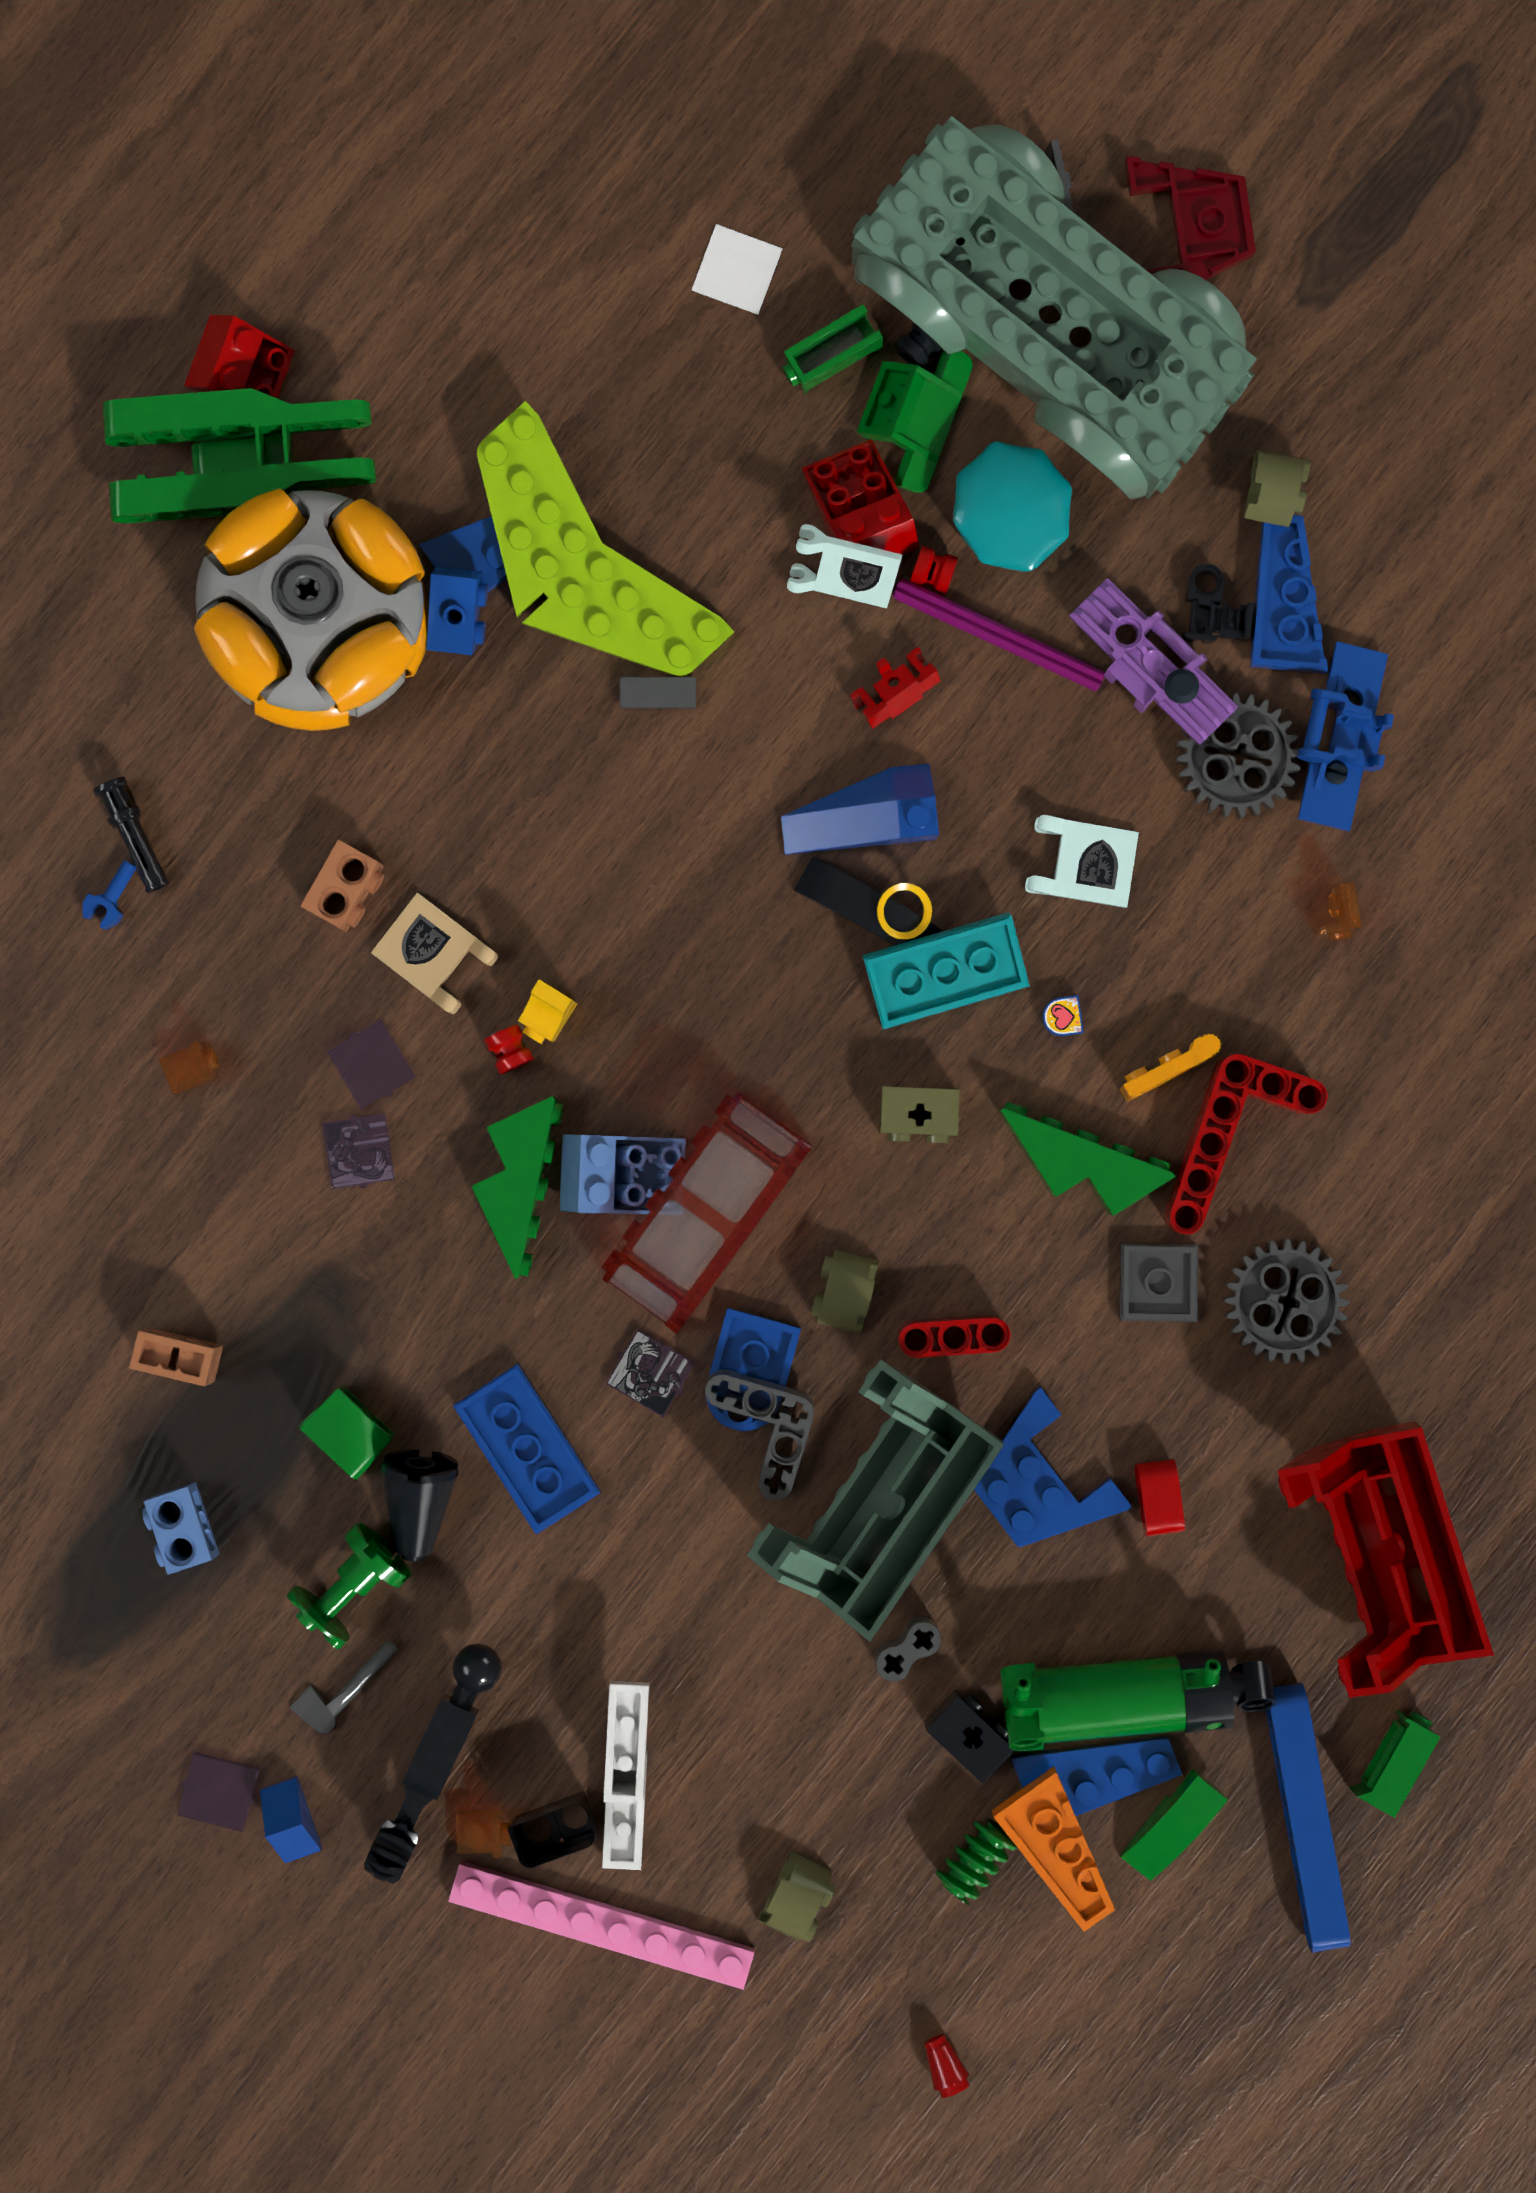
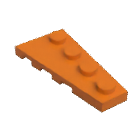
[992,1766,1115,1932]

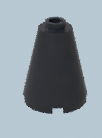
[381,1449,459,1562]

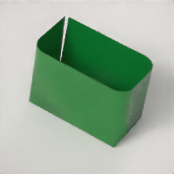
[298,1386,396,1480]

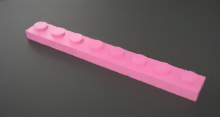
[448,1860,755,1990]

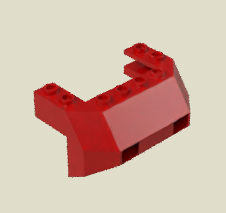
[1277,1421,1494,1698]

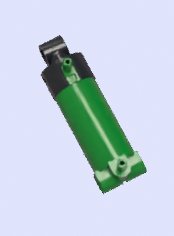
[1000,1650,1276,1751]

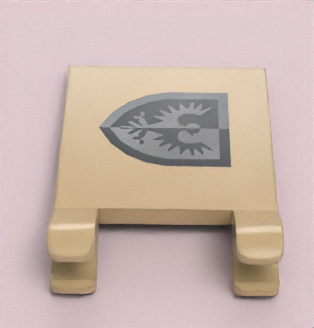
[371,893,498,1015]

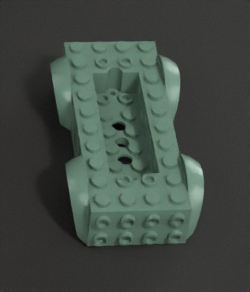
[851,116,1257,499]

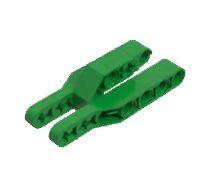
[102,388,376,524]

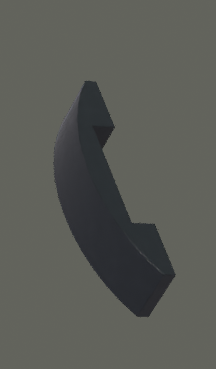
[793,857,943,946]

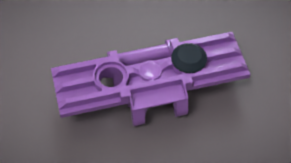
[1069,578,1238,746]

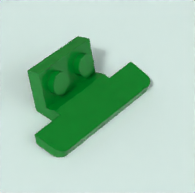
[857,350,973,493]

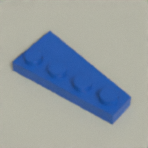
[1249,515,1328,674]
[419,516,507,592]
[1010,1735,1182,1816]

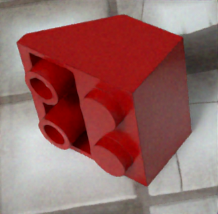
[184,314,295,398]

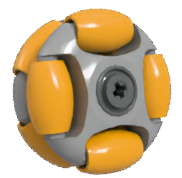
[194,488,429,731]

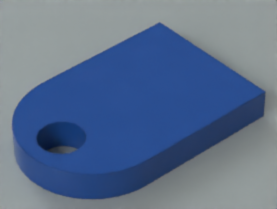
[706,1307,801,1431]

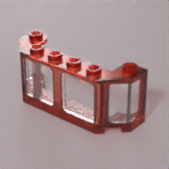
[601,1092,813,1334]

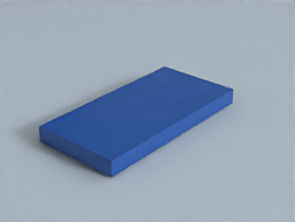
[453,1363,601,1535]

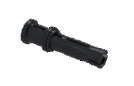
[93,777,170,893]

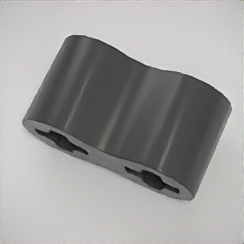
[875,1615,941,1682]

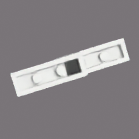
[602,1681,649,1870]

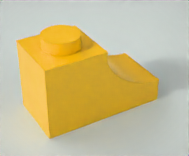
[518,979,577,1044]

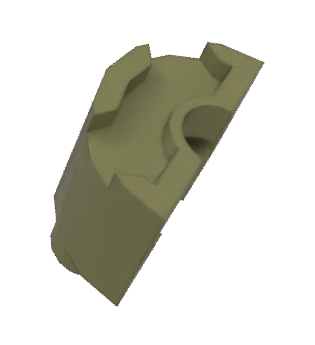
[1244,450,1311,527]
[811,1249,879,1334]
[757,1851,836,1943]

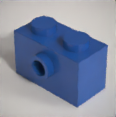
[426,566,488,655]

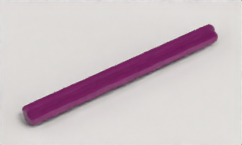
[893,579,1105,691]

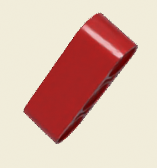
[897,1315,1011,1358]

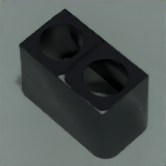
[507,1791,598,1868]

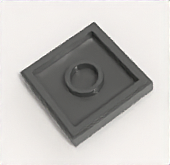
[1119,1243,1198,1322]

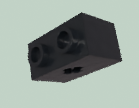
[924,1689,1014,1784]

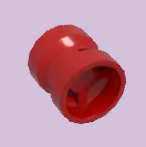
[910,545,959,593]
[483,1024,534,1075]

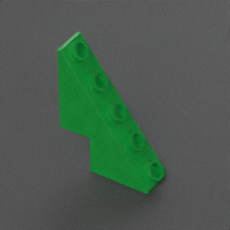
[471,1096,564,1279]
[998,1102,1175,1216]

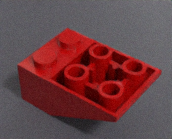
[802,439,919,555]

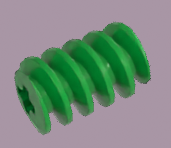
[935,1817,1017,1905]

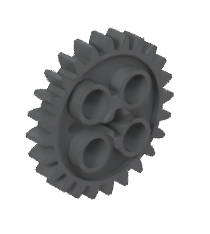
[1174,693,1300,820]
[1222,1238,1350,1364]

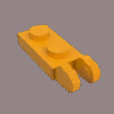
[1119,1033,1222,1102]

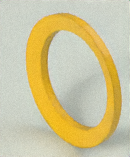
[877,883,932,939]

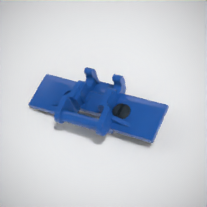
[1297,642,1394,832]

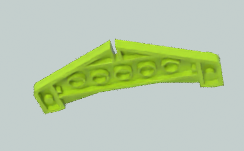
[477,401,734,677]

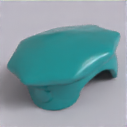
[953,441,1072,572]

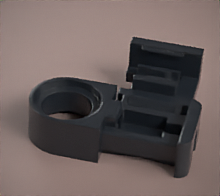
[1182,564,1254,644]

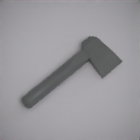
[289,1641,398,1733]

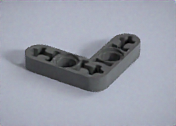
[705,1369,815,1501]

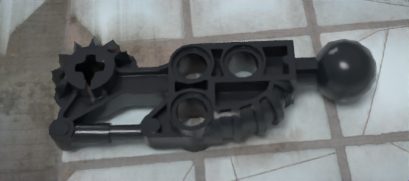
[364,1643,502,1884]

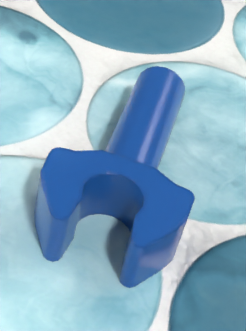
[82,860,136,930]

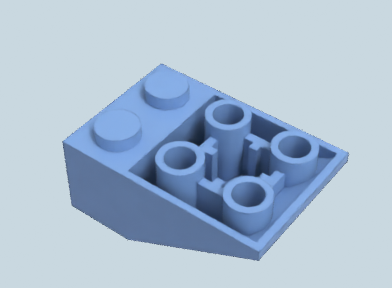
[559,1134,686,1215]

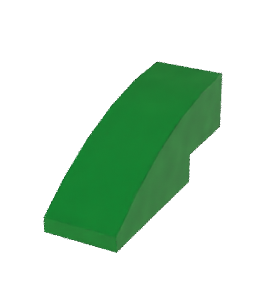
[1119,1769,1228,1881]

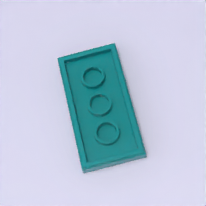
[862,912,1030,1029]

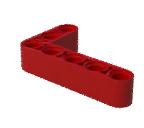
[1164,1054,1328,1235]

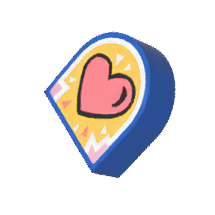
[1042,995,1084,1036]

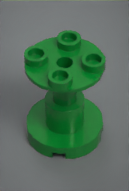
[287,1522,412,1650]

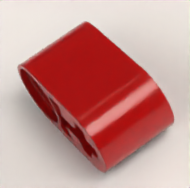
[1135,1459,1185,1537]

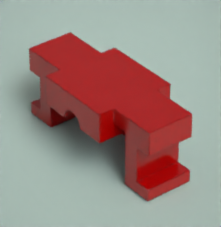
[849,647,941,729]

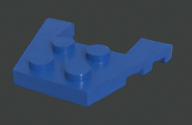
[974,1386,1132,1548]

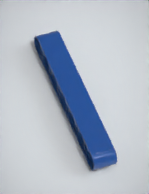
[1265,1682,1351,1953]

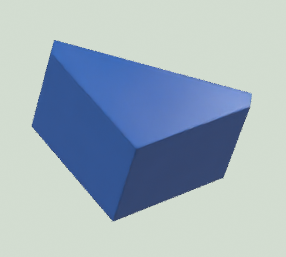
[260,1776,323,1863]

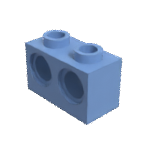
[142,1482,220,1575]

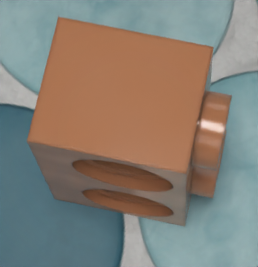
[300,839,384,932]
[129,1327,223,1387]

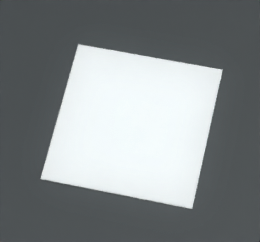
[692,224,783,315]

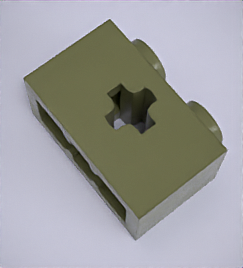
[879,1086,960,1143]

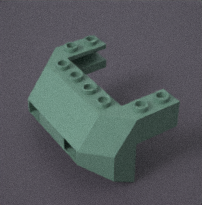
[747,1359,1004,1642]

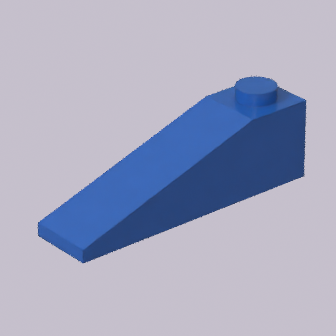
[781,763,939,855]

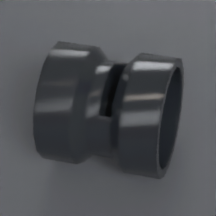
[893,322,942,368]

